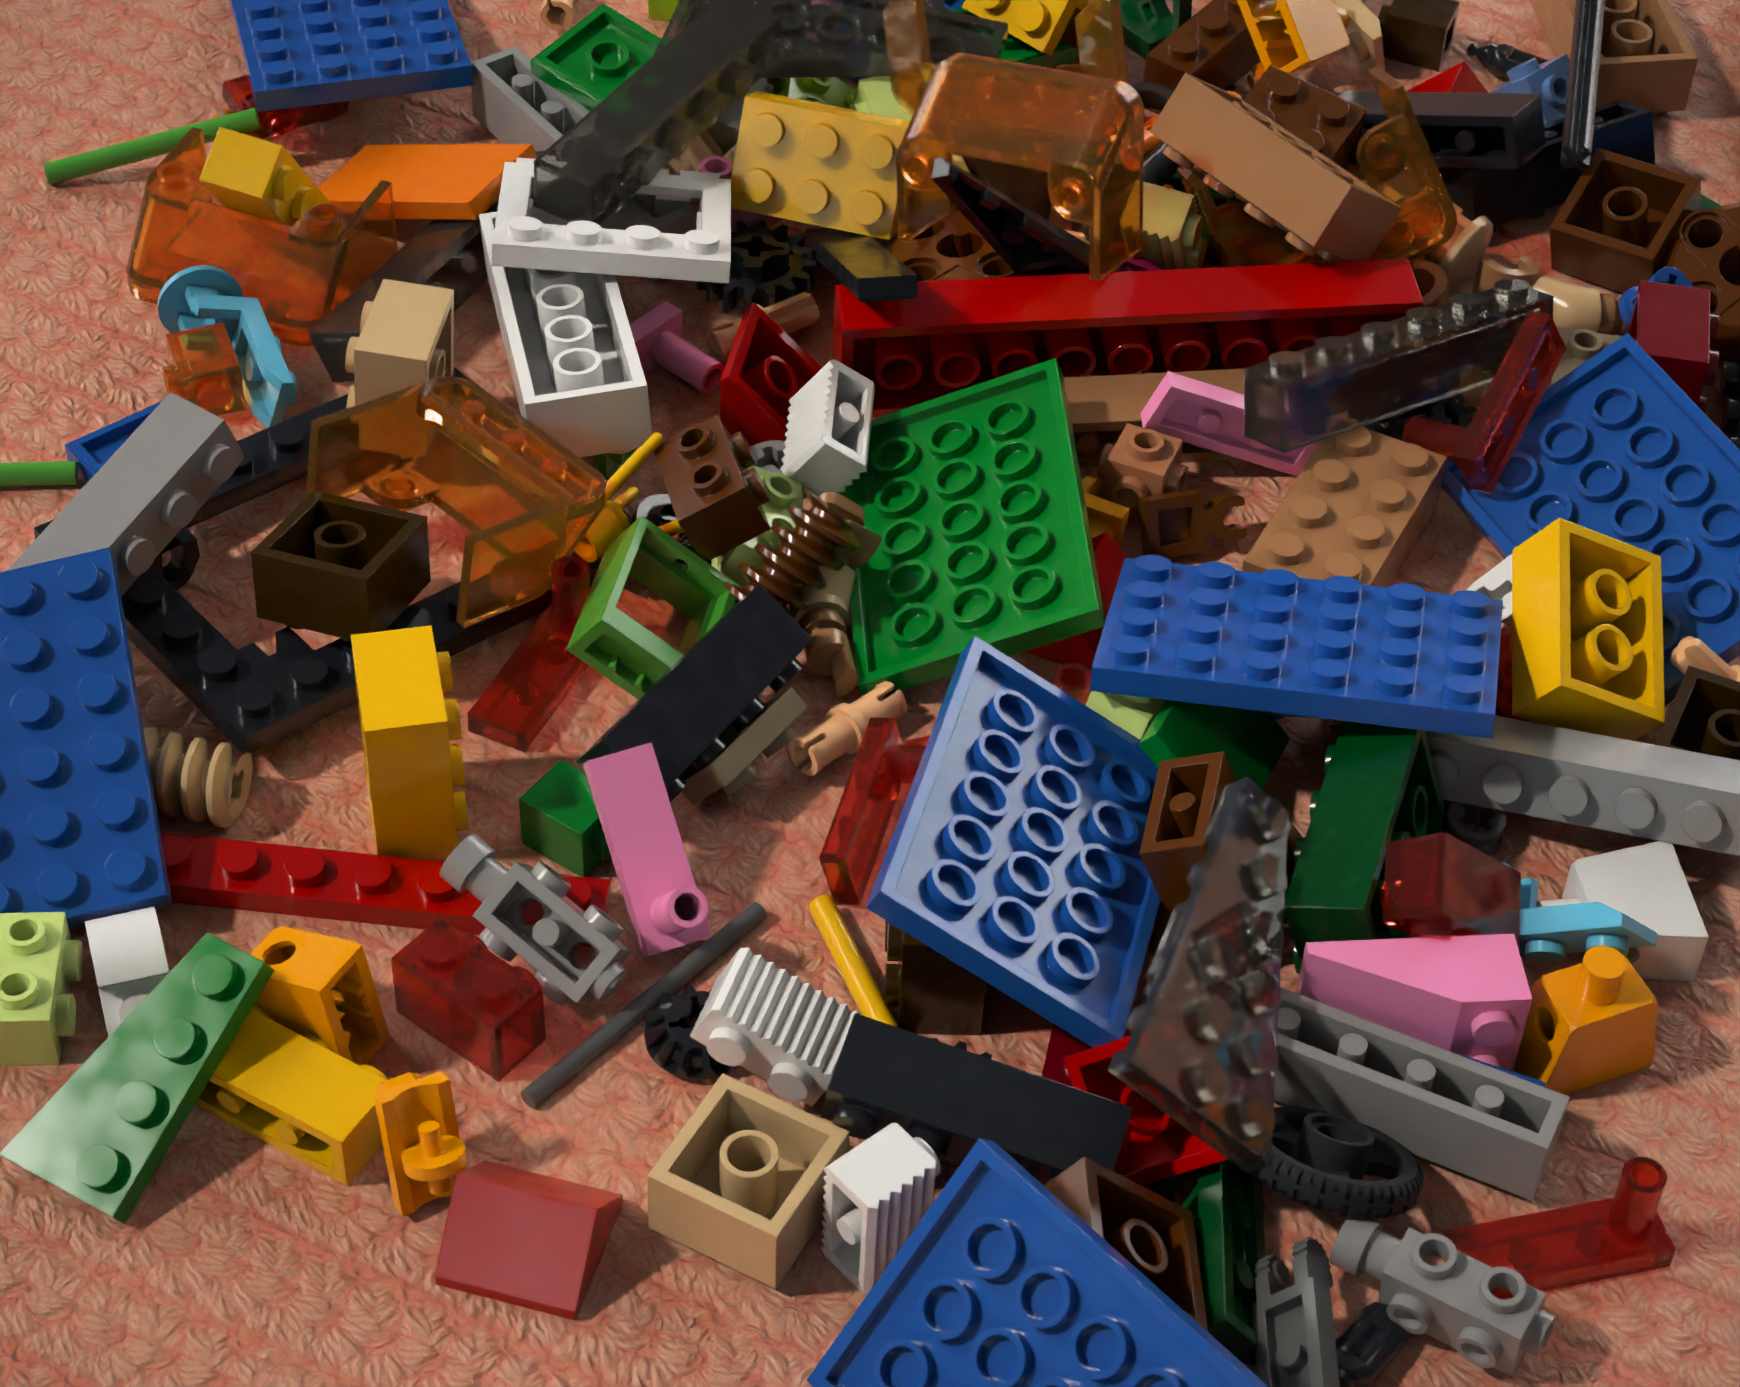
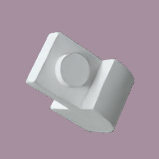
[84,907,169,1037]

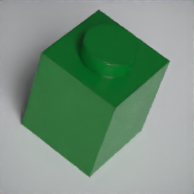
[519,760,612,877]

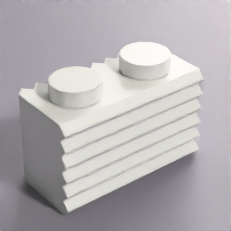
[780,359,875,497]
[690,948,860,1107]
[821,1123,941,1295]

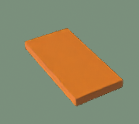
[318,144,538,221]

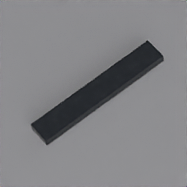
[805,228,918,302]

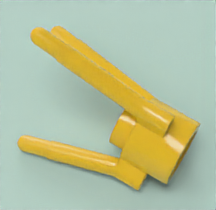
[564,432,684,563]

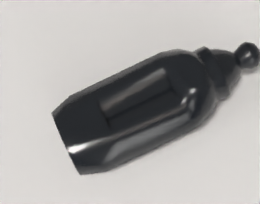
[1467,43,1549,80]
[1335,1302,1410,1387]

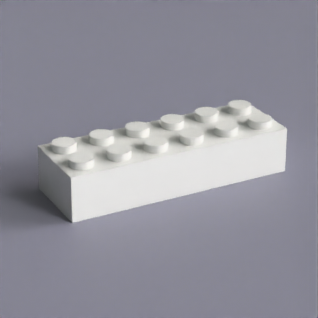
[479,197,652,465]

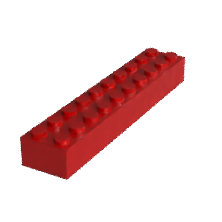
[833,259,1424,418]

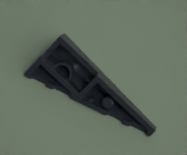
[931,157,1130,276]

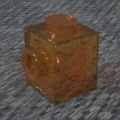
[162,322,246,416]

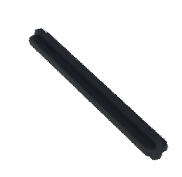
[1560,0,1605,171]

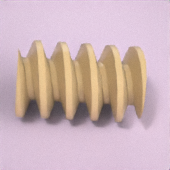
[143,727,253,827]

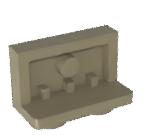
[680,687,808,805]

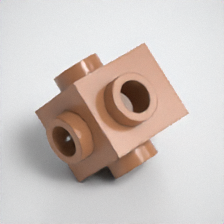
[1097,423,1188,524]

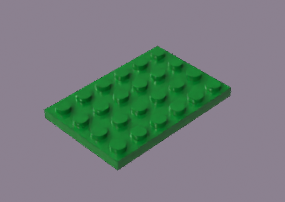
[839,358,1106,696]

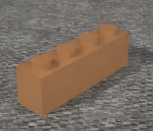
[1064,368,1260,468]

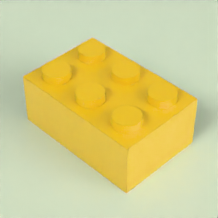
[731,91,918,240]
[1512,517,1665,741]
[351,625,469,861]

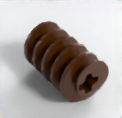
[724,487,860,619]

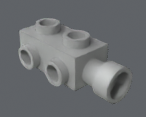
[439,834,632,1006]
[1329,1216,1557,1377]

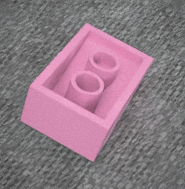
[1296,934,1532,1071]

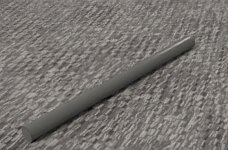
[521,902,767,1108]

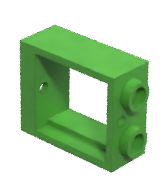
[566,516,741,700]

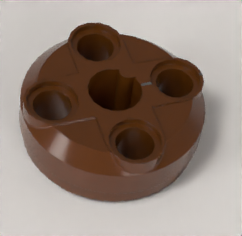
[1662,202,1740,361]
[887,211,1040,281]

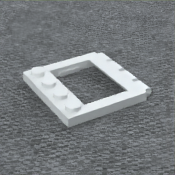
[491,157,731,284]

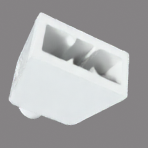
[1537,841,1709,981]

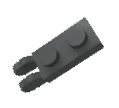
[1252,1236,1340,1387]

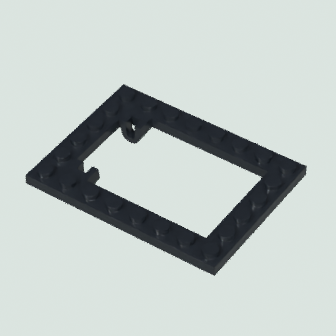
[34,366,634,754]

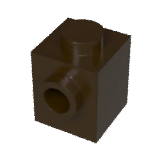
[1378,0,1460,72]

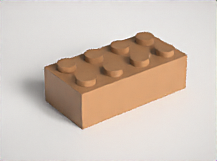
[1529,0,1698,114]
[1149,73,1402,262]
[1242,418,1447,587]

